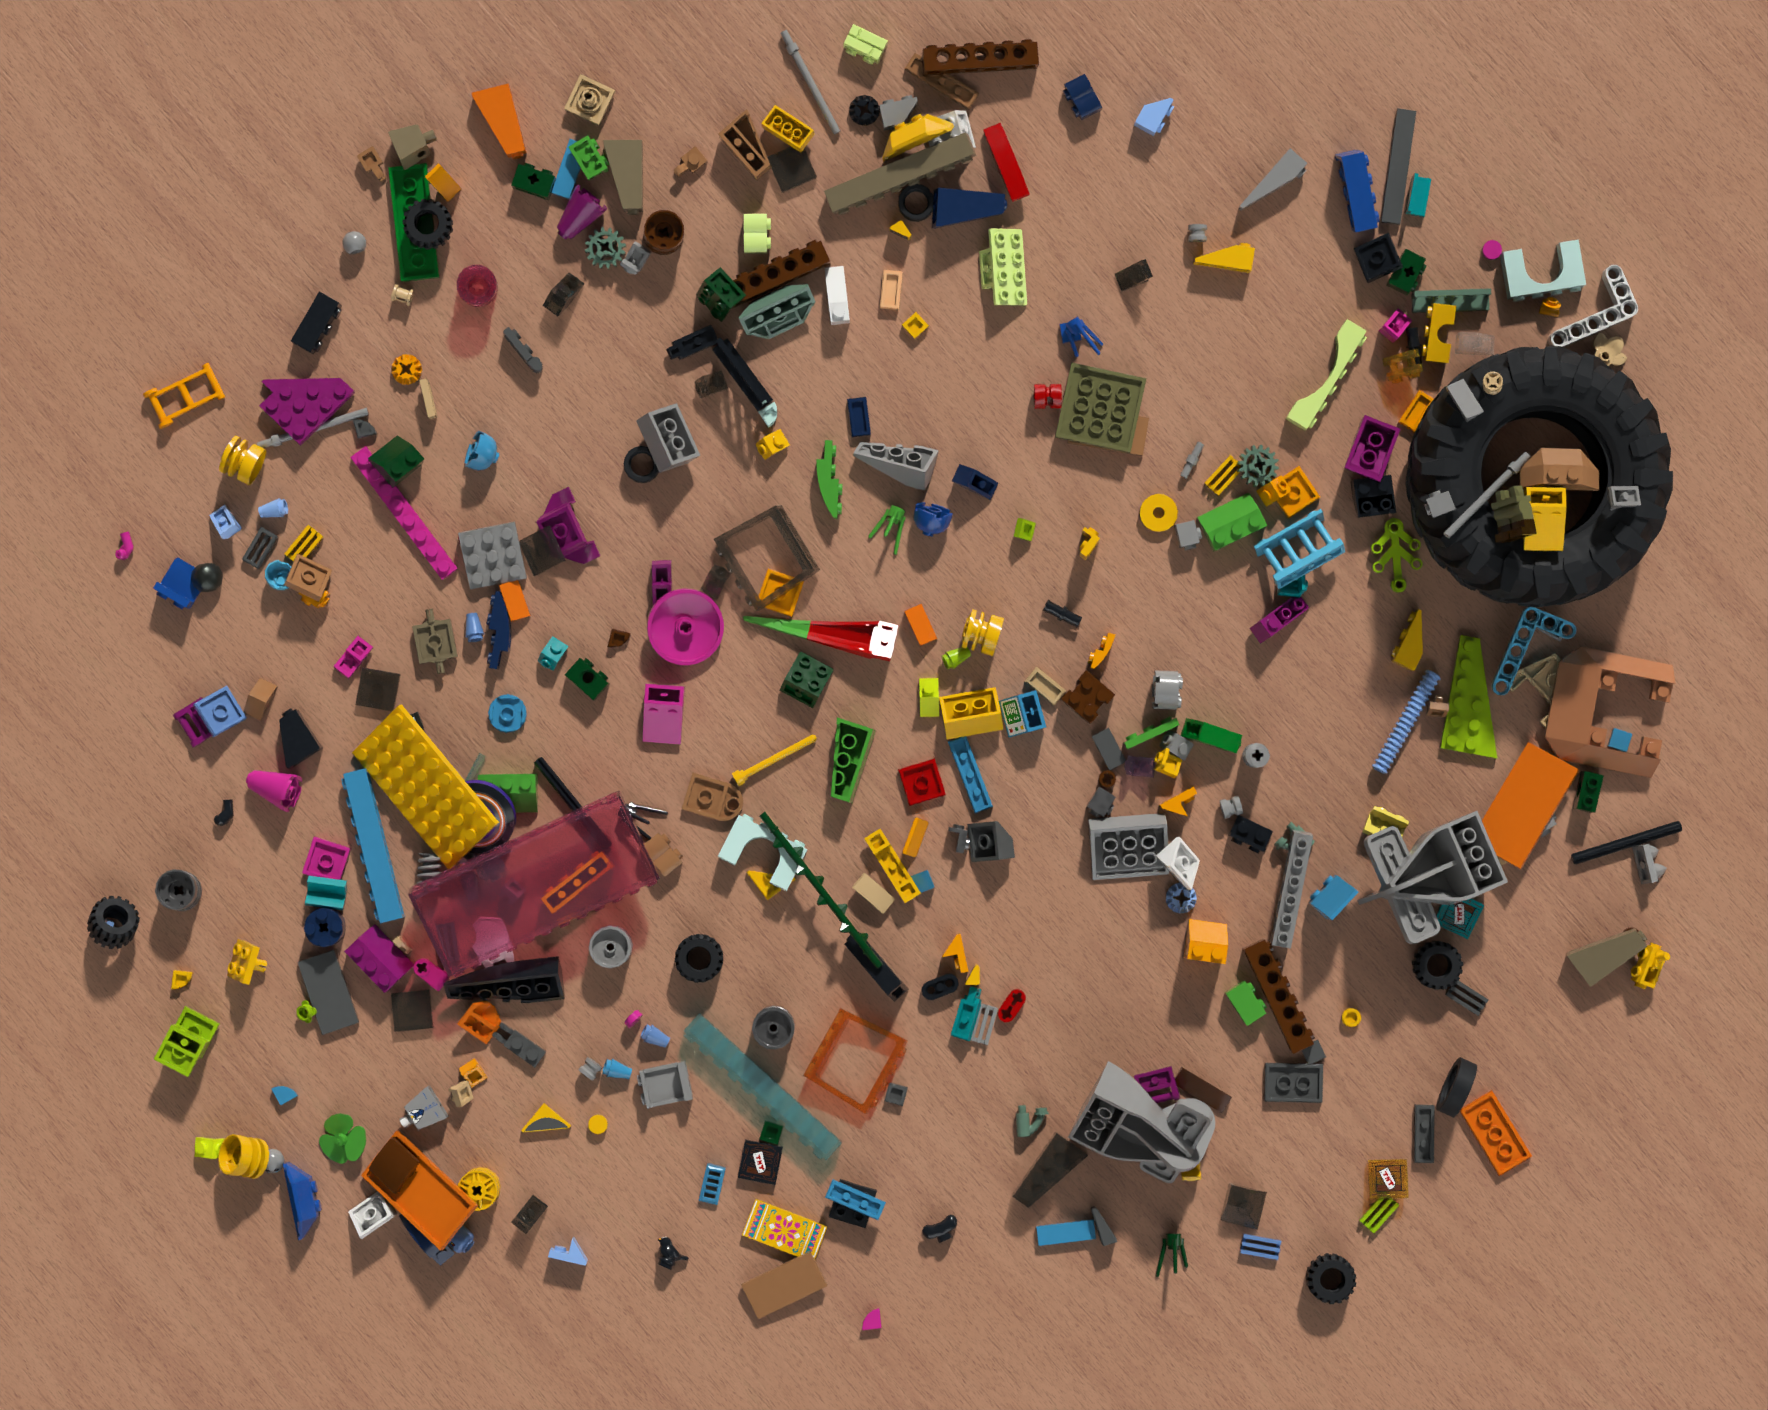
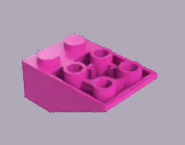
[642,684,685,745]

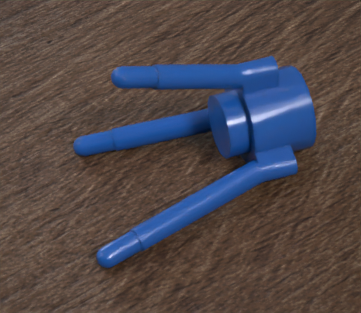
[1065,316,1103,357]

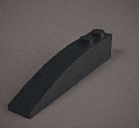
[444,956,565,1003]

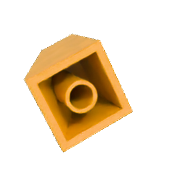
[1183,919,1228,964]

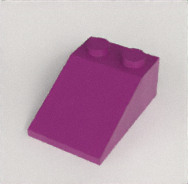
[1344,415,1400,482]

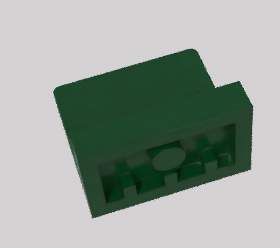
[696,267,746,322]
[779,652,833,708]

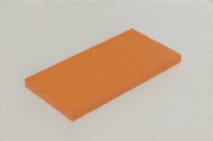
[1482,742,1579,870]
[361,1131,478,1250]

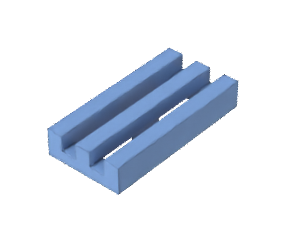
[1240,1233,1282,1260]

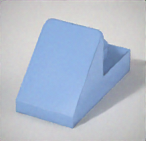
[209,504,242,540]
[548,1237,588,1266]

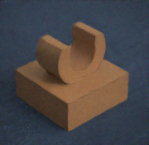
[1426,695,1449,718]

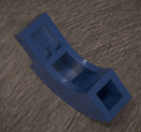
[399,1214,455,1266]

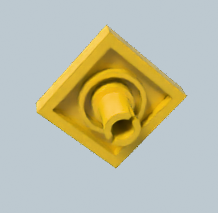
[227,939,267,985]

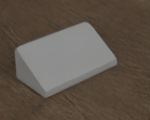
[1446,379,1484,422]

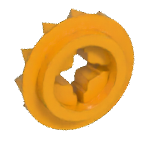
[391,354,422,385]

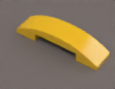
[864,829,921,903]

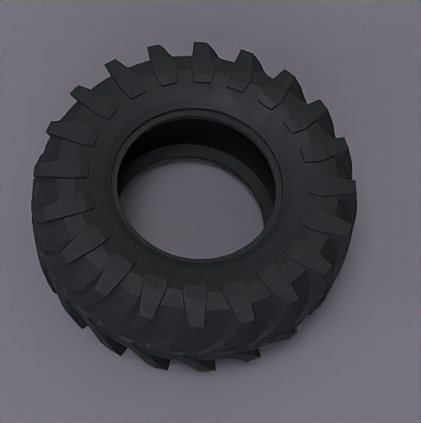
[1405,346,1673,607]

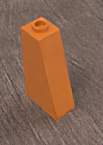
[471,84,527,159]

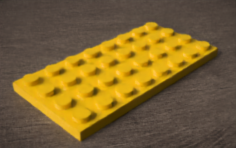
[352,704,499,870]

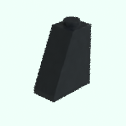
[279,708,323,769]

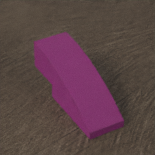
[652,560,672,605]

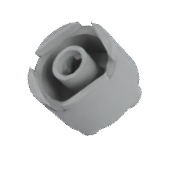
[1152,670,1183,710]

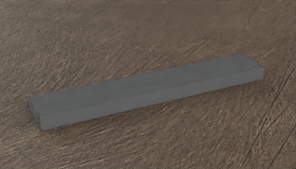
[1381,108,1417,225]

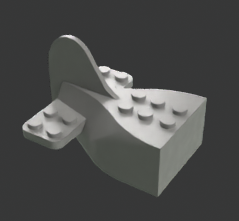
[1357,811,1508,944]
[1068,1061,1215,1183]

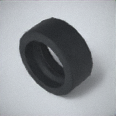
[898,184,933,222]
[623,446,659,483]

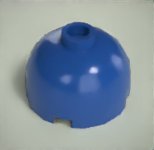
[913,502,953,536]

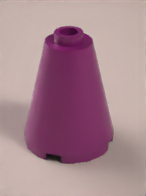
[557,185,607,240]

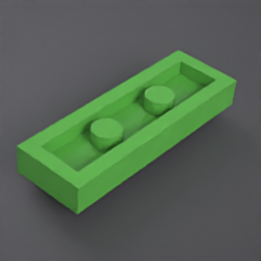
[1123,716,1180,750]

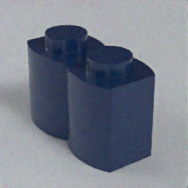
[1063,74,1102,120]

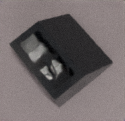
[1350,475,1396,518]

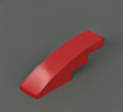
[983,123,1030,202]

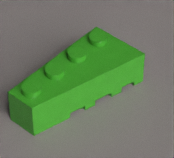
[831,717,876,803]

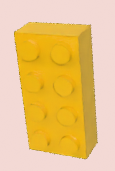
[761,105,815,153]

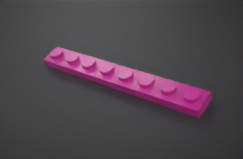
[350,446,458,580]

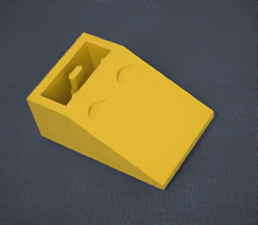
[1523,487,1566,551]

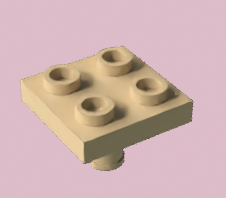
[564,74,616,126]

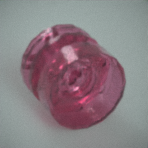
[457,265,498,307]

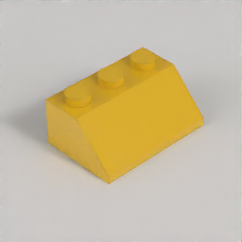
[939,687,1004,739]

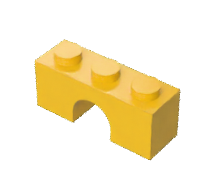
[1421,303,1456,363]

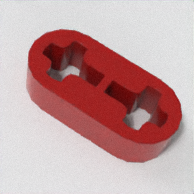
[998,989,1026,1022]

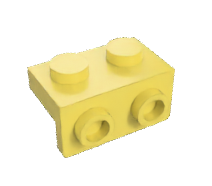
[1362,806,1409,836]

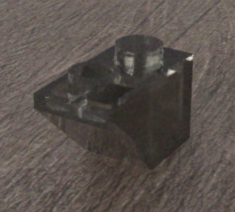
[543,273,584,317]

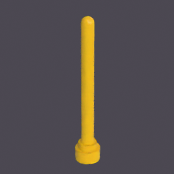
[732,735,817,786]

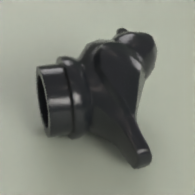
[658,1236,689,1270]

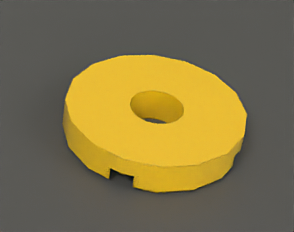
[1139,494,1178,532]

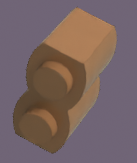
[641,833,683,877]

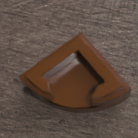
[607,629,631,648]

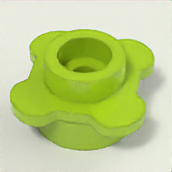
[296,1000,317,1023]

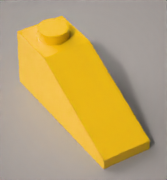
[1193,243,1255,273]

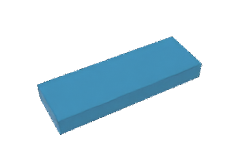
[551,139,581,199]
[825,1179,886,1220]
[1036,1219,1096,1246]

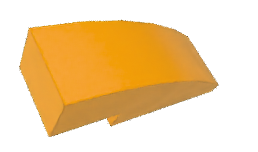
[425,163,461,202]

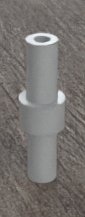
[1180,442,1204,479]

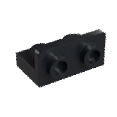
[1228,815,1273,854]

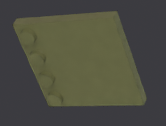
[1055,363,1147,454]

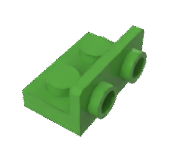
[569,135,609,181]

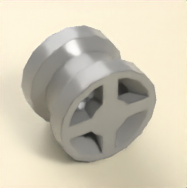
[1188,224,1207,242]
[578,1057,602,1081]

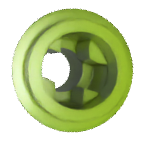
[941,647,971,669]

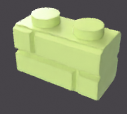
[843,24,888,65]

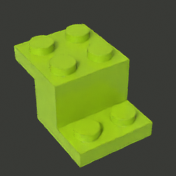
[154,1006,220,1077]

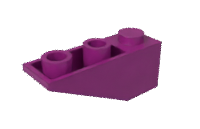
[1249,596,1309,644]

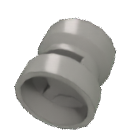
[1219,795,1243,819]

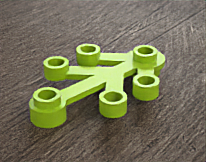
[1370,518,1423,593]

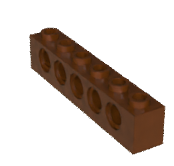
[922,39,1039,76]
[732,240,831,309]
[1242,939,1315,1054]

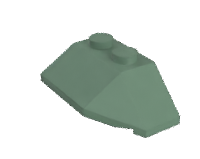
[738,284,816,339]

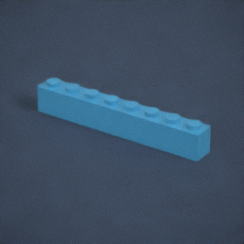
[341,768,405,923]

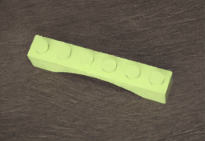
[1286,319,1367,431]

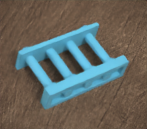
[1254,509,1345,589]

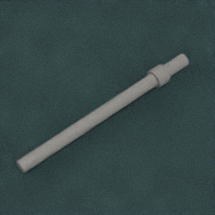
[780,30,840,135]
[257,408,369,448]
[1444,452,1530,538]

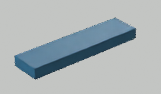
[948,736,993,813]

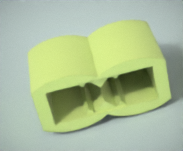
[744,214,771,254]

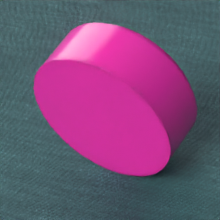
[1482,240,1502,260]
[624,1010,643,1028]

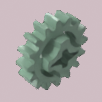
[585,227,626,269]
[1237,445,1279,487]

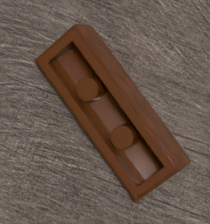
[1175,1067,1232,1113]

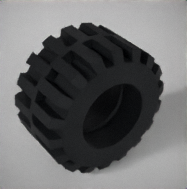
[403,199,453,250]
[87,896,140,949]
[675,934,724,983]
[1412,941,1463,990]
[1306,1253,1357,1304]

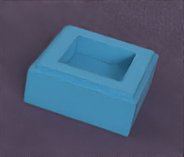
[1607,728,1632,752]

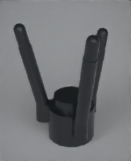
[618,802,668,840]

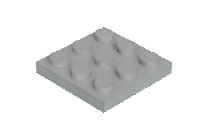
[458,521,527,589]

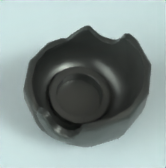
[191,563,223,592]

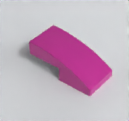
[334,636,373,679]

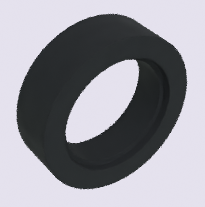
[1436,1057,1477,1118]

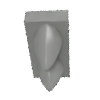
[1632,844,1667,884]

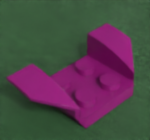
[536,487,600,564]

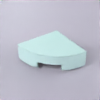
[758,402,777,428]

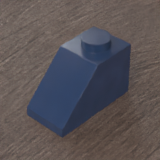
[952,464,998,500]

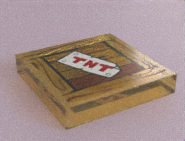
[1368,1159,1409,1199]

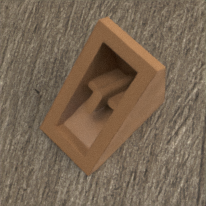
[244,678,278,721]

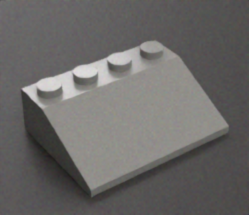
[1088,813,1169,880]

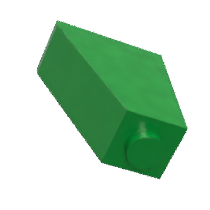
[1180,718,1242,753]

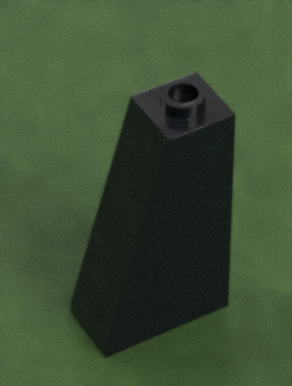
[844,931,909,1002]

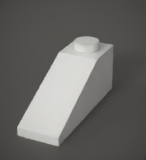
[824,266,850,325]

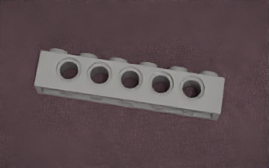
[1270,829,1313,949]

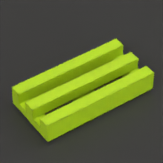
[1359,1192,1399,1233]

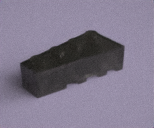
[1012,1131,1088,1208]

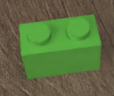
[1225,980,1267,1026]

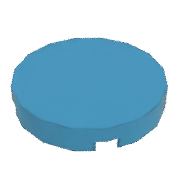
[488,694,527,733]

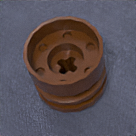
[644,210,684,255]

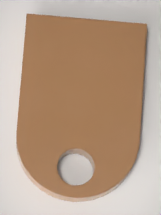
[682,773,743,821]

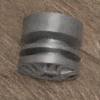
[155,869,202,911]

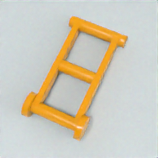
[143,363,225,429]

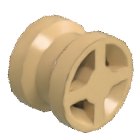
[1483,372,1503,395]

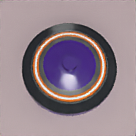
[465,780,516,854]

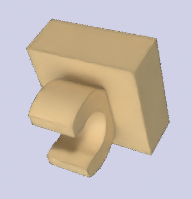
[448,1081,473,1107]

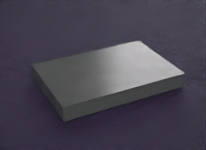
[1264,1063,1323,1103]

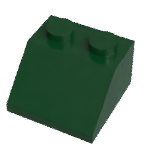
[368,435,424,488]

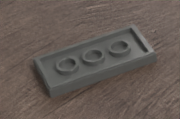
[297,950,359,1035]

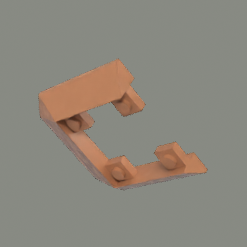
[1544,646,1676,778]

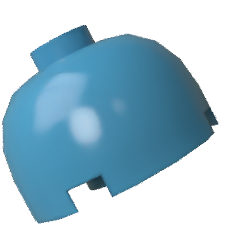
[464,431,499,471]

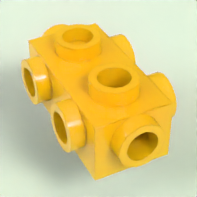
[1631,943,1670,989]

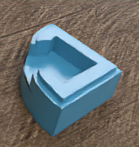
[272,1086,298,1105]

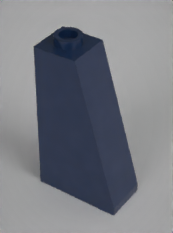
[931,188,1007,229]

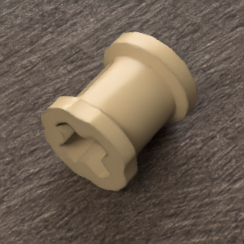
[391,284,414,306]

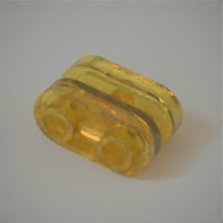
[1382,349,1423,384]

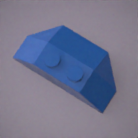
[283,1162,322,1240]

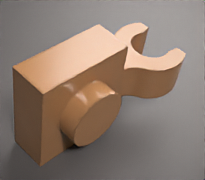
[357,146,387,182]
[674,146,707,178]

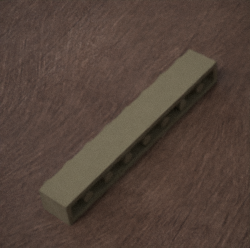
[824,132,977,215]

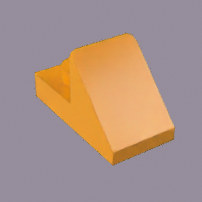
[1159,787,1197,816]
[942,933,969,973]

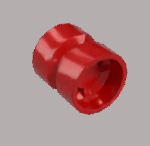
[1034,384,1062,409]

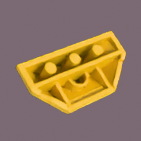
[882,114,955,162]

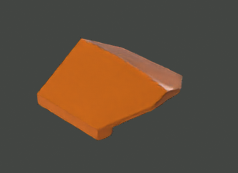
[457,1001,501,1044]

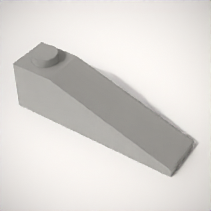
[1238,148,1307,211]

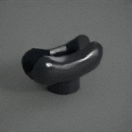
[922,1215,957,1243]

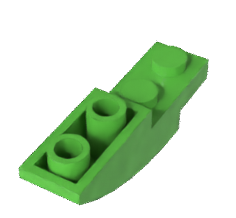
[817,440,843,519]

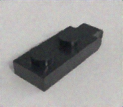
[666,325,718,360]

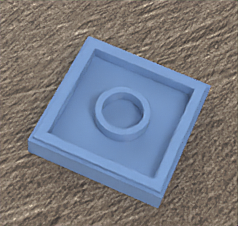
[193,686,247,738]

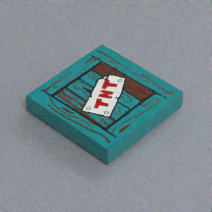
[1436,899,1484,939]

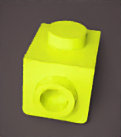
[194,1137,224,1159]

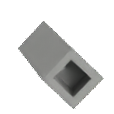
[879,95,918,131]

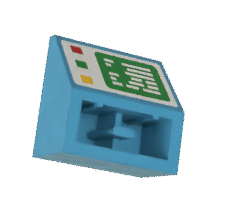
[999,690,1046,738]

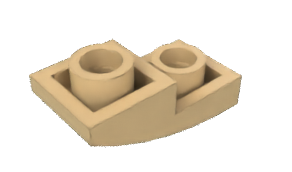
[852,873,895,914]

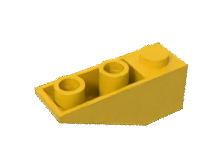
[1391,609,1423,671]

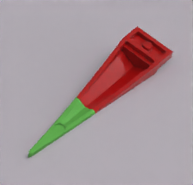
[743,616,898,662]

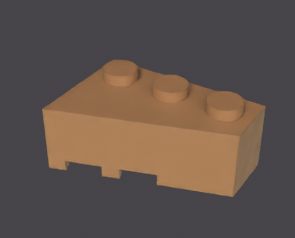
[718,109,771,181]

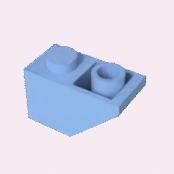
[1134,98,1174,136]

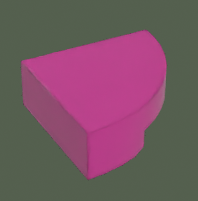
[862,1308,882,1330]

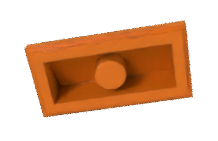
[499,580,530,622]
[904,604,937,646]

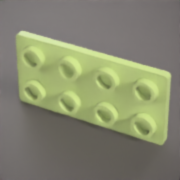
[979,228,1027,306]

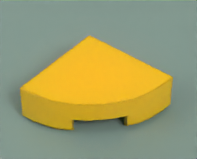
[171,970,194,990]

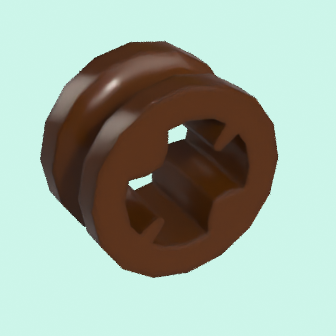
[1098,770,1116,788]

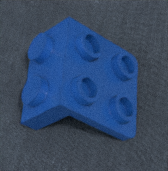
[153,558,200,610]

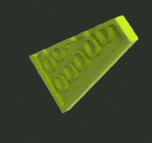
[1440,635,1497,759]

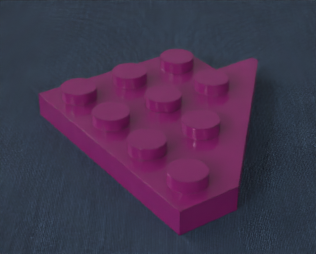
[259,378,355,446]

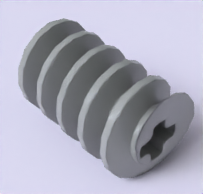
[1242,743,1270,768]
[416,853,442,893]

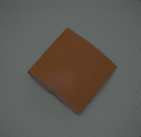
[369,1137,420,1194]

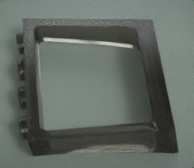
[714,505,820,611]

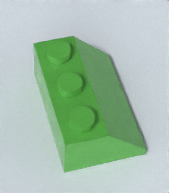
[1197,493,1267,552]
[478,774,538,813]

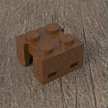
[1060,670,1115,724]

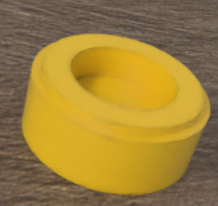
[1341,1008,1361,1027]
[588,1114,608,1134]

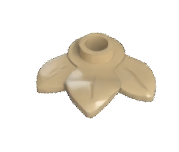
[1593,333,1627,366]

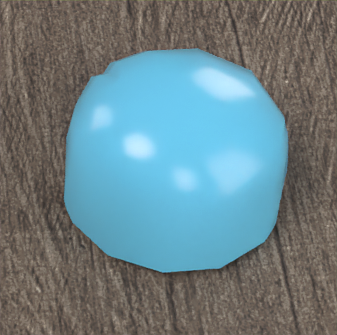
[265,560,291,590]

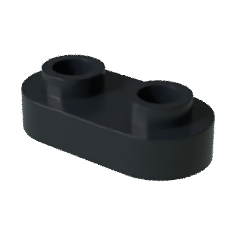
[922,974,959,1000]

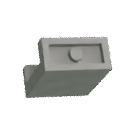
[637,1060,693,1109]

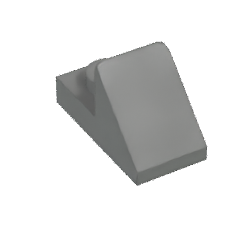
[1607,486,1641,510]

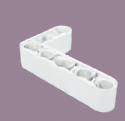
[1547,265,1638,347]

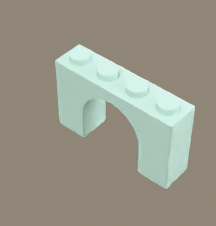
[1500,240,1586,302]
[718,814,807,892]

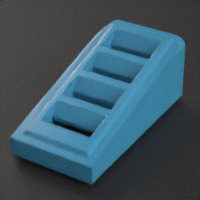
[699,1163,726,1205]

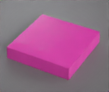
[302,837,351,880]

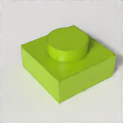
[1013,518,1036,541]

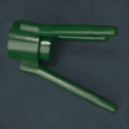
[1156,1233,1188,1277]

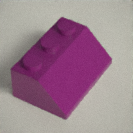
[344,924,414,993]

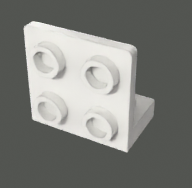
[928,110,976,148]

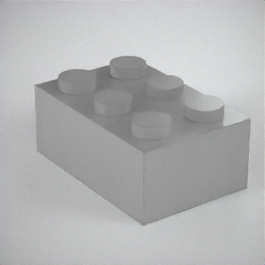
[636,403,700,473]

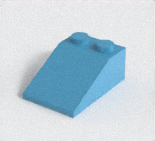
[1309,875,1358,920]

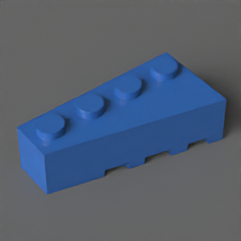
[1335,150,1380,233]

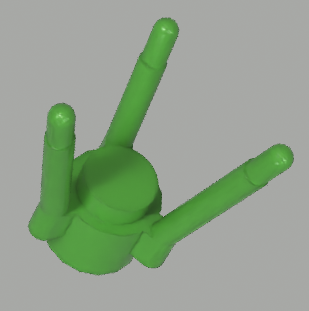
[868,505,906,555]

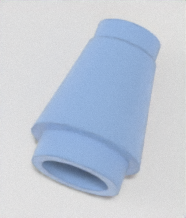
[258,498,288,518]

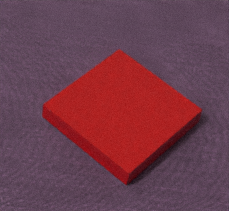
[898,758,946,806]

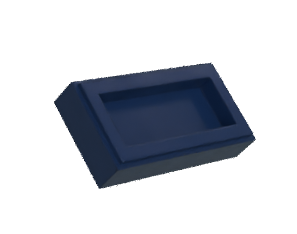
[847,397,871,438]

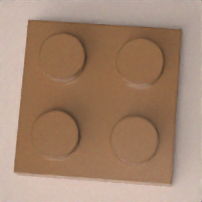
[284,554,332,602]

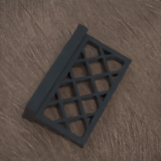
[712,338,773,411]

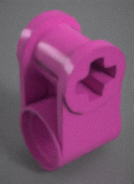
[413,958,451,991]

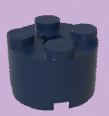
[304,908,346,947]

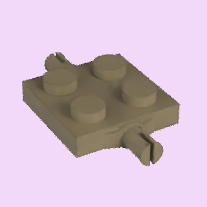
[412,609,458,674]

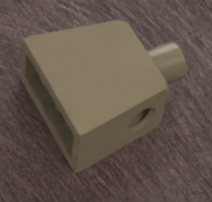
[388,124,437,170]

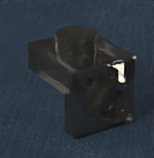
[695,371,728,399]
[700,565,731,599]

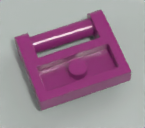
[173,697,212,748]
[1134,1066,1180,1103]

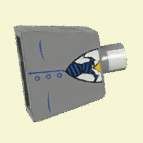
[399,1085,449,1130]

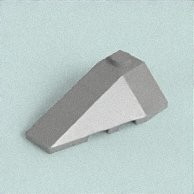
[853,442,939,490]

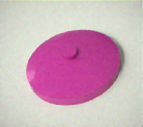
[647,588,724,665]

